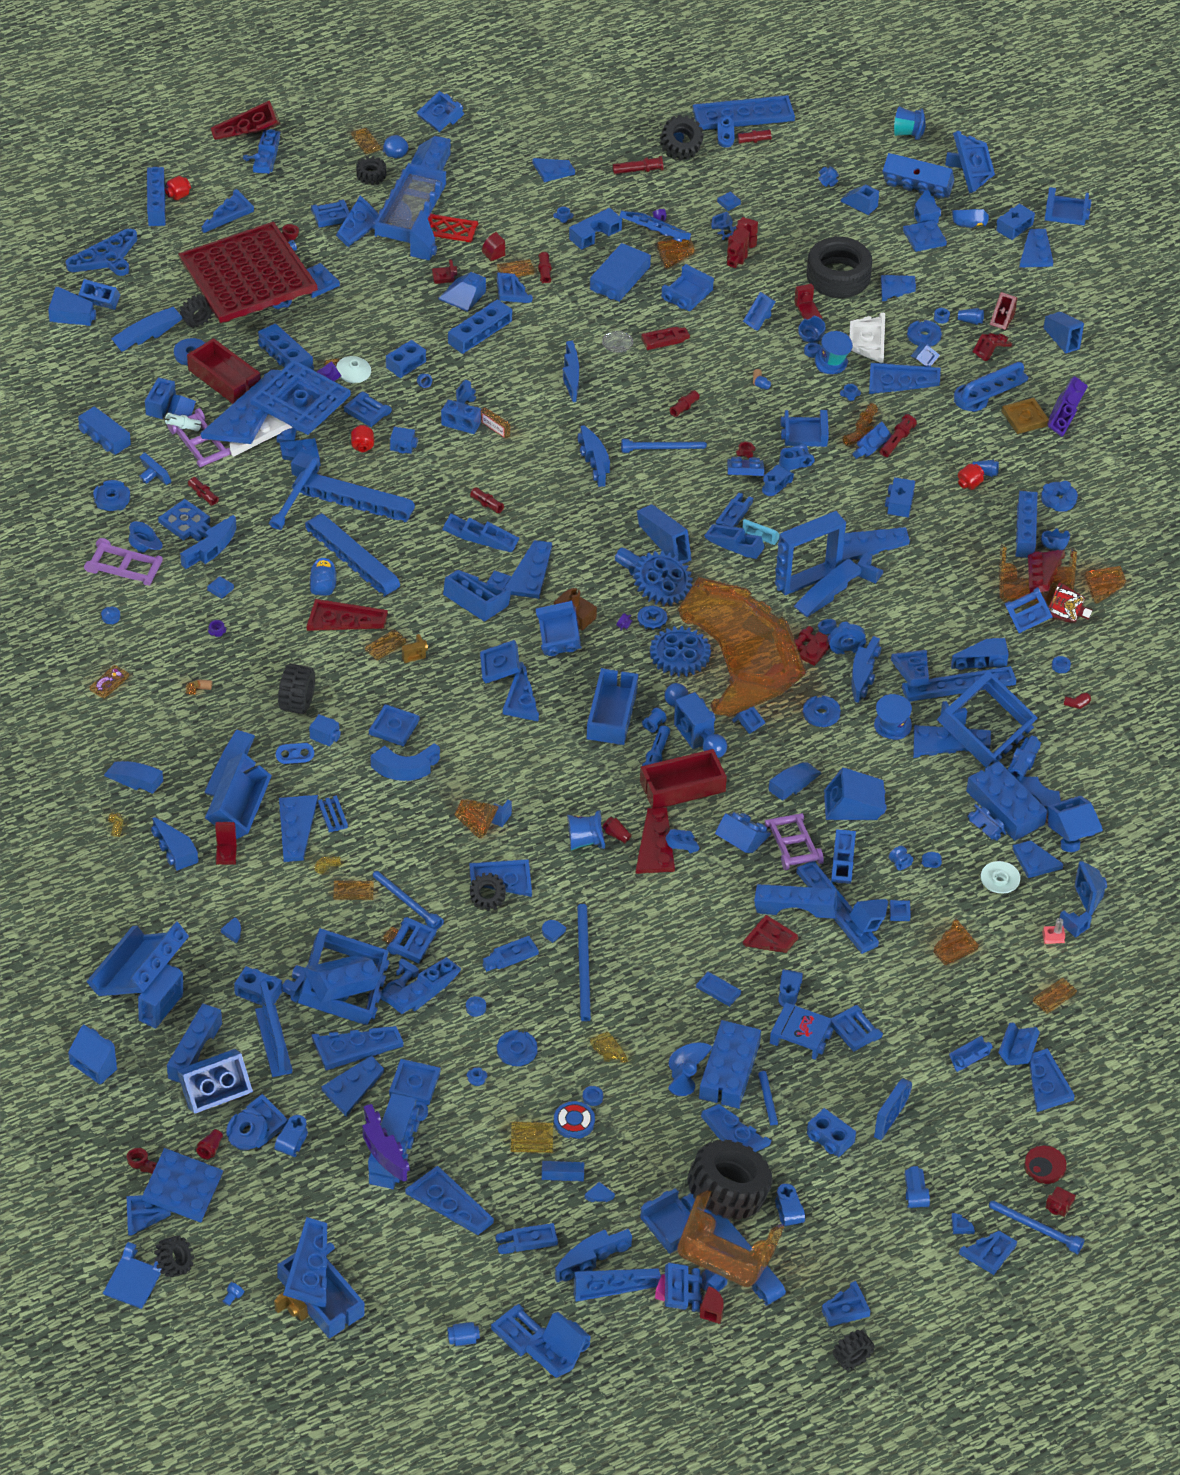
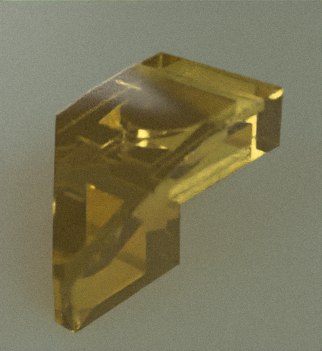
[590,1031,628,1063]

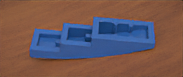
[111,307,183,352]
[563,340,579,402]
[442,514,520,552]
[794,558,862,617]
[205,730,255,797]

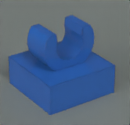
[456,379,476,404]

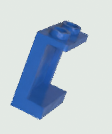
[1045,187,1092,225]
[661,264,714,312]
[781,410,829,447]
[536,601,581,656]
[641,1188,705,1254]

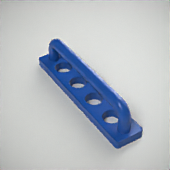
[954,362,1029,408]

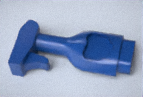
[380,958,419,1003]

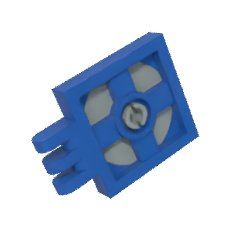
[158,499,211,541]

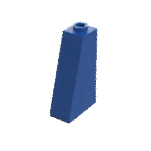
[637,504,692,564]

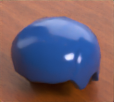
[383,135,409,158]
[798,316,825,343]
[1041,528,1070,551]

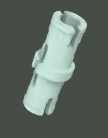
[165,413,201,432]

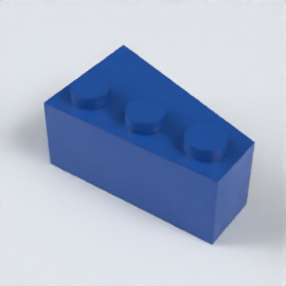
[443,570,511,622]

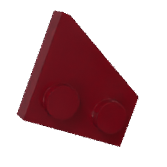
[743,915,798,953]

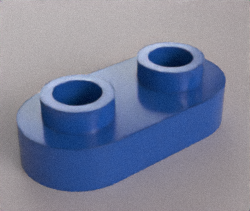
[717,116,735,147]
[276,743,314,764]

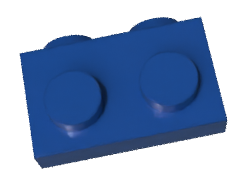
[525,1312,586,1378]

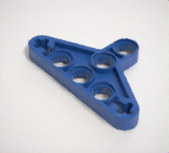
[66,228,137,276]

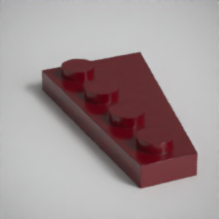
[1028,549,1065,593]
[307,599,388,631]
[635,807,675,874]

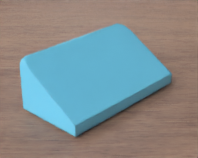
[743,519,779,545]

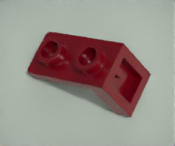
[794,283,822,319]
[972,333,1012,361]
[215,822,237,865]

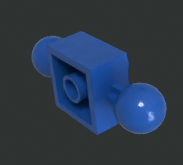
[664,683,727,758]

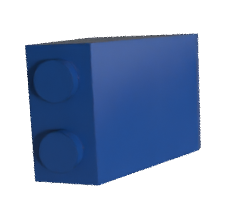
[824,767,887,820]

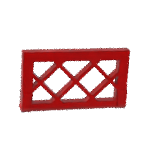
[428,213,478,243]

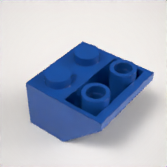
[1048,796,1103,842]
[715,812,772,853]
[68,1025,117,1085]

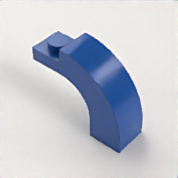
[371,743,440,781]
[831,829,856,884]

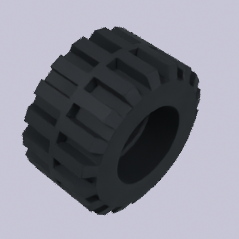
[660,115,704,160]
[278,663,315,714]

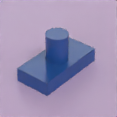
[743,292,776,331]
[139,452,172,485]

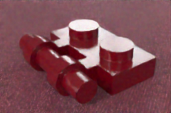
[788,626,830,666]

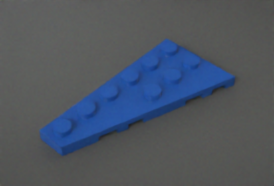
[201,370,281,444]

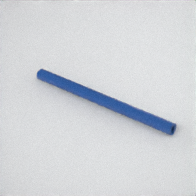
[577,904,591,1021]

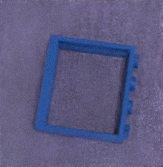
[774,511,846,595]
[937,670,1037,768]
[297,928,390,1025]

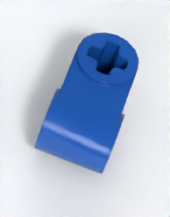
[779,444,815,471]
[762,465,794,496]
[778,969,803,1007]
[275,1115,308,1157]
[775,1184,805,1226]

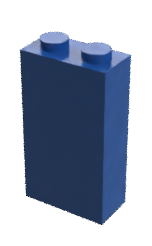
[590,243,651,302]

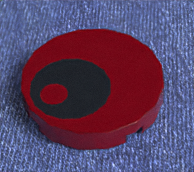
[1024,1145,1067,1184]

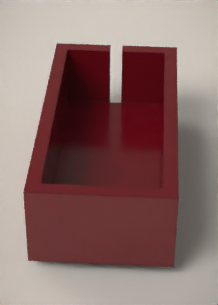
[187,338,261,404]
[640,749,727,808]

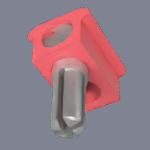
[1042,918,1065,944]

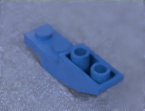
[253,129,280,174]
[577,426,610,487]
[180,515,237,569]
[851,636,881,703]
[387,957,461,1014]
[555,1229,632,1282]

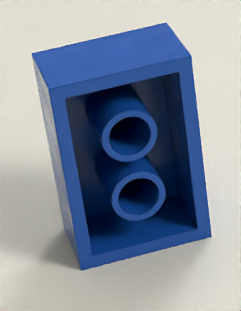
[177,1049,253,1114]

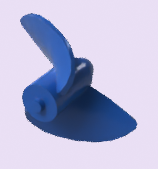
[668,1043,712,1096]

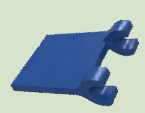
[103,1242,161,1309]

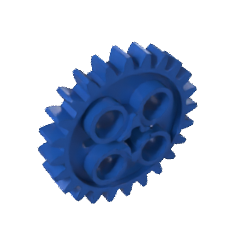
[633,551,693,606]
[650,626,711,677]

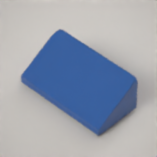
[542,1161,584,1181]

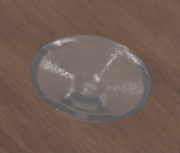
[602,331,633,353]

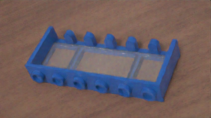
[373,163,446,243]

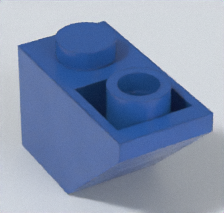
[841,184,879,215]
[914,190,941,223]
[849,899,888,933]

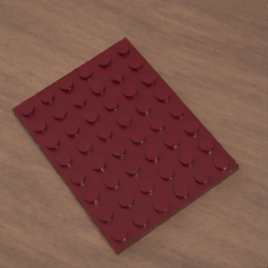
[178,221,318,323]

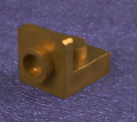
[402,634,428,663]
[274,1292,308,1321]

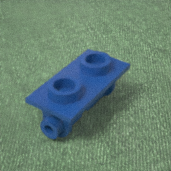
[968,804,1006,841]
[949,1036,993,1072]

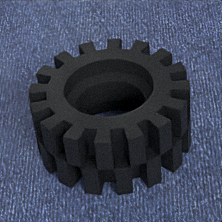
[356,156,386,185]
[180,295,213,328]
[470,873,506,911]
[154,1236,194,1277]
[832,1330,875,1370]

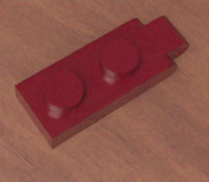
[641,326,690,350]

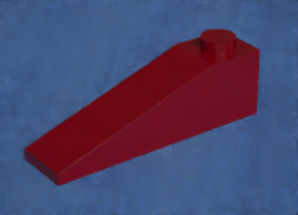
[211,100,281,140]

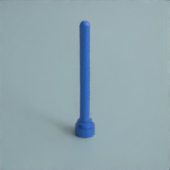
[621,439,707,453]
[269,457,318,530]
[373,871,444,930]
[989,1201,1085,1254]

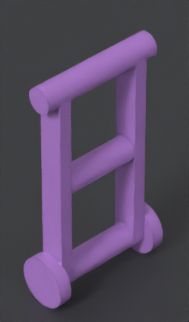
[167,408,231,467]
[84,538,163,586]
[765,813,824,870]

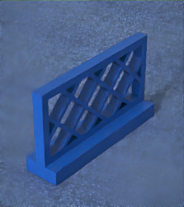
[255,981,292,1077]

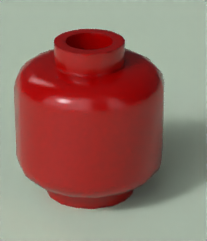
[165,176,191,201]
[351,425,374,452]
[958,463,984,490]

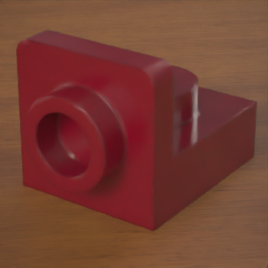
[432,260,457,284]
[1045,1186,1076,1217]

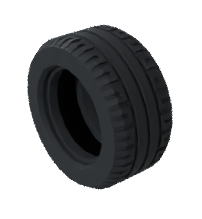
[806,236,872,298]

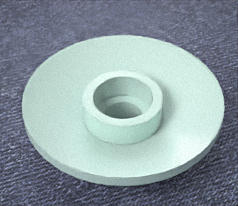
[336,356,371,383]
[981,861,1020,894]

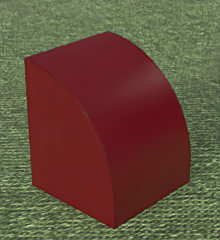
[482,232,505,261]
[700,1286,724,1324]

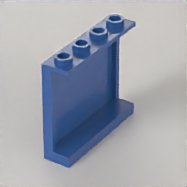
[86,921,189,996]

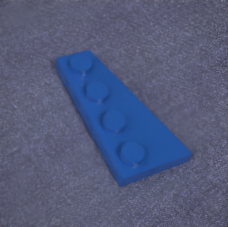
[842,527,910,563]
[913,725,991,758]
[312,1026,403,1070]
[574,1268,661,1302]

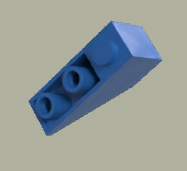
[951,638,1009,670]
[151,817,198,871]

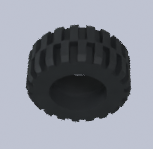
[687,1139,773,1220]

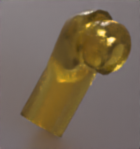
[108,812,123,837]
[314,856,341,874]

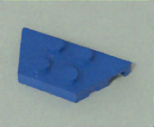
[953,131,995,193]

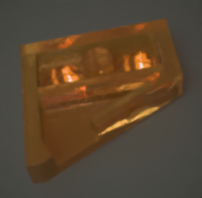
[657,238,694,268]
[1085,566,1126,604]
[454,799,499,838]
[933,919,979,966]

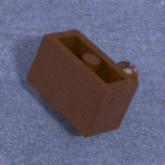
[554,588,597,631]

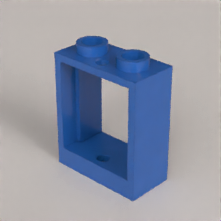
[138,964,183,1029]

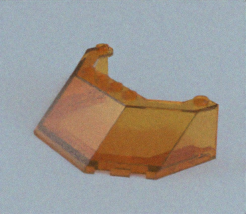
[678,577,806,717]

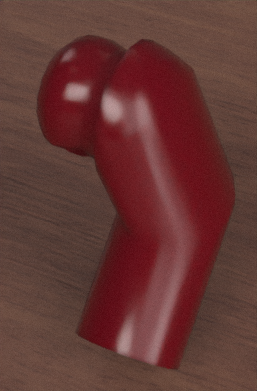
[1063,693,1091,709]

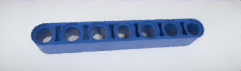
[292,471,415,522]
[305,513,400,596]
[681,1193,786,1306]

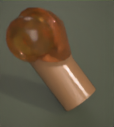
[185,680,212,695]

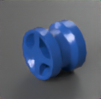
[888,846,913,871]

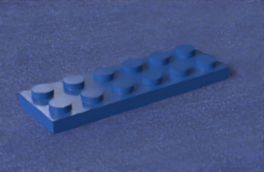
[692,95,795,130]

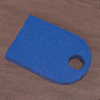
[874,1078,912,1141]

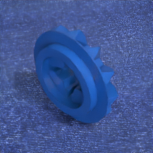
[637,606,667,630]

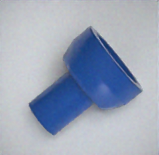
[222,1282,245,1306]

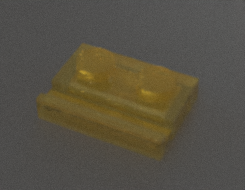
[511,1122,553,1153]

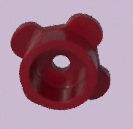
[736,441,756,458]

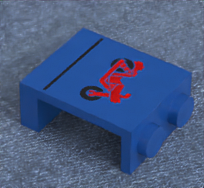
[770,1002,833,1060]

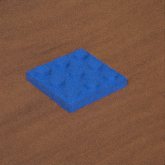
[141,1148,224,1223]

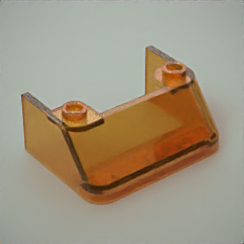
[999,544,1077,605]
[678,1190,784,1287]

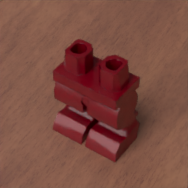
[727,217,758,268]

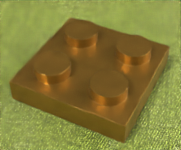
[1002,398,1049,434]

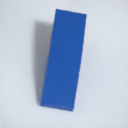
[704,524,765,559]
[104,761,163,794]
[769,762,821,801]

